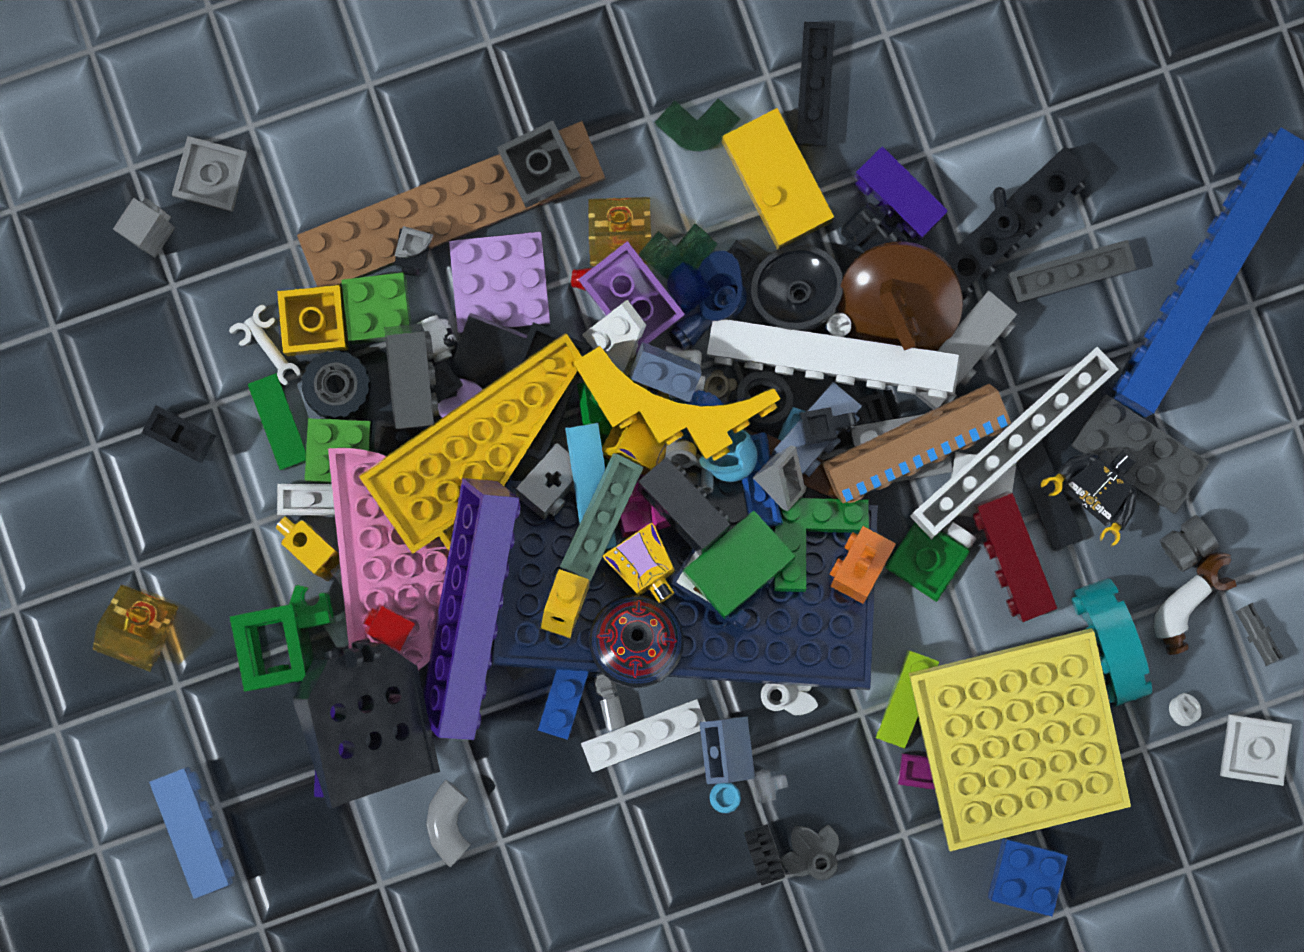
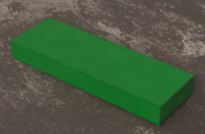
[248,373,306,471]

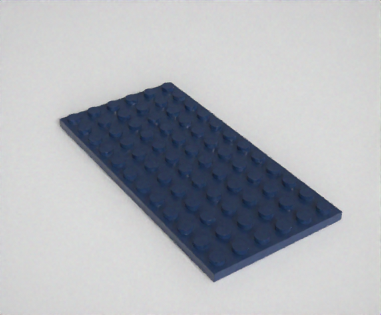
[493,480,878,690]

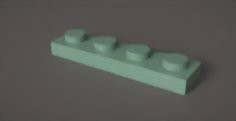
[560,453,644,581]

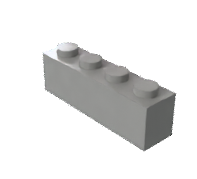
[915,291,1017,410]

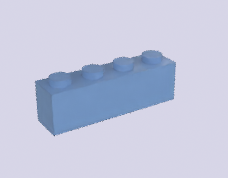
[149,767,235,899]

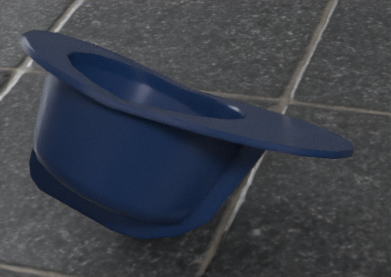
[697,251,747,321]

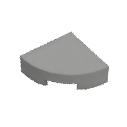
[394,226,434,258]

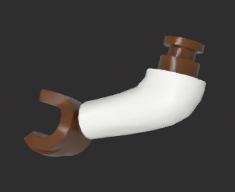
[1153,552,1237,655]

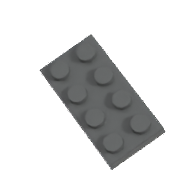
[1071,394,1209,514]

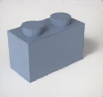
[630,342,702,402]
[700,716,755,784]

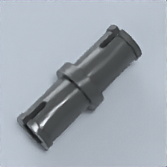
[1235,602,1283,666]

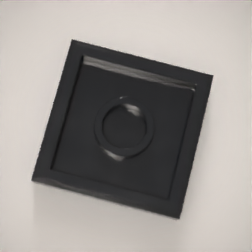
[450,313,527,386]

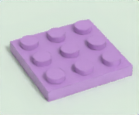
[449,232,550,334]

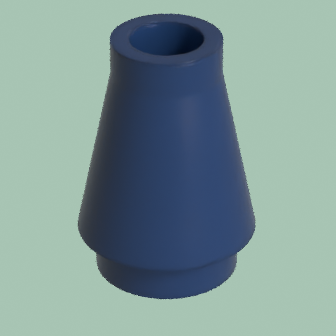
[669,311,712,351]

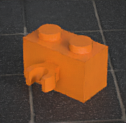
[829,526,896,604]

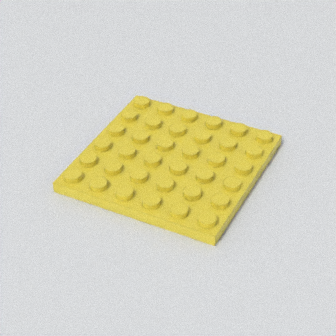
[909,628,1131,851]

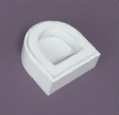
[943,522,976,548]

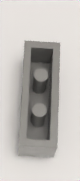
[113,198,175,258]

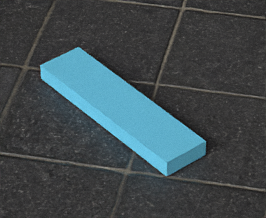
[565,423,617,549]

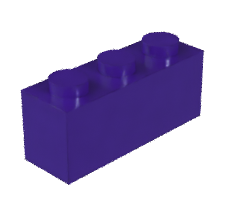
[854,146,948,241]

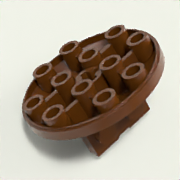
[838,242,963,351]

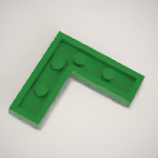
[774,498,869,592]

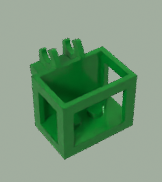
[230,585,337,692]

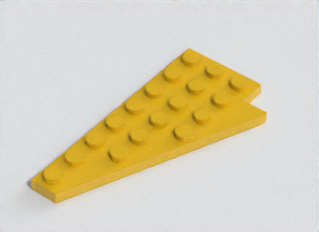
[359,333,582,554]

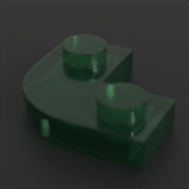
[654,99,741,152]
[638,224,718,280]

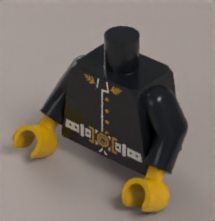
[1041,448,1138,547]

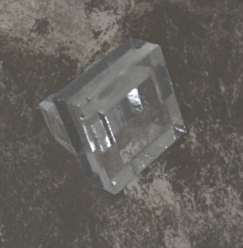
[752,769,788,803]

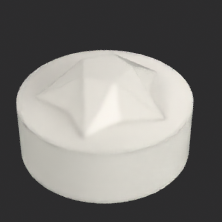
[1169,693,1201,726]

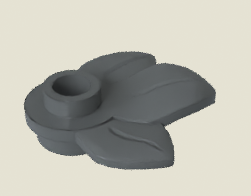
[780,825,839,881]

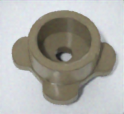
[704,370,738,405]

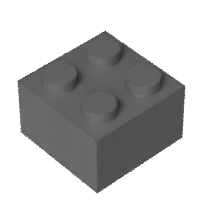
[497,120,581,208]

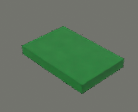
[683,511,796,619]

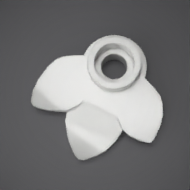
[761,683,818,715]

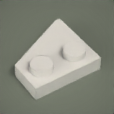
[582,300,646,376]

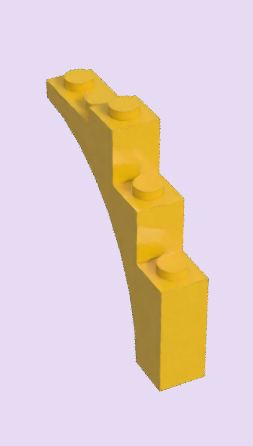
[573,346,780,461]

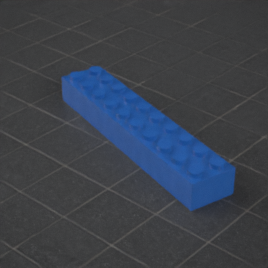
[1112,127,1304,418]

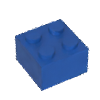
[987,838,1068,917]

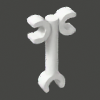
[229,305,302,386]

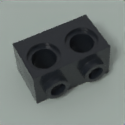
[141,405,216,463]

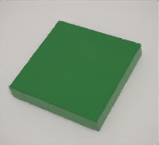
[885,522,971,602]

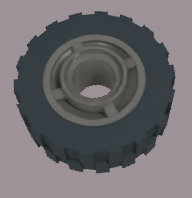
[301,350,371,420]

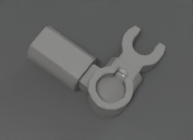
[593,672,626,731]

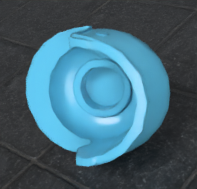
[699,429,758,482]

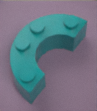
[1071,578,1152,707]

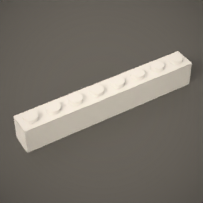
[707,319,961,399]
[910,347,1118,539]

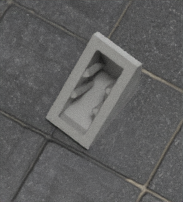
[753,445,806,511]

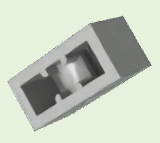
[516,443,575,520]

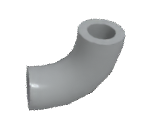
[426,780,471,867]

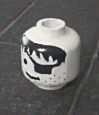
[417,315,457,363]

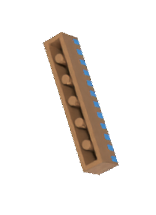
[822,384,1011,503]

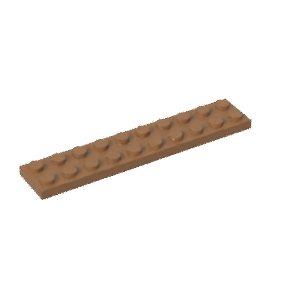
[297,121,605,287]

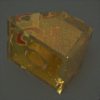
[588,197,652,266]
[92,584,179,672]

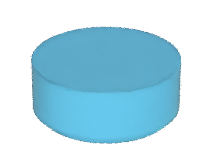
[710,783,741,813]

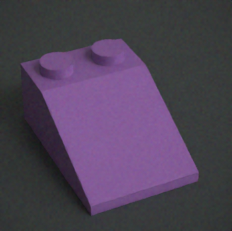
[578,241,685,353]

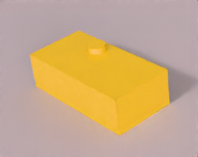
[721,108,834,250]

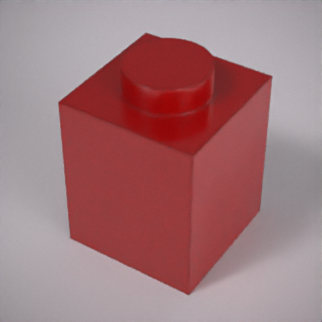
[363,603,415,651]

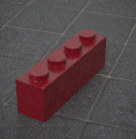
[972,491,1058,622]

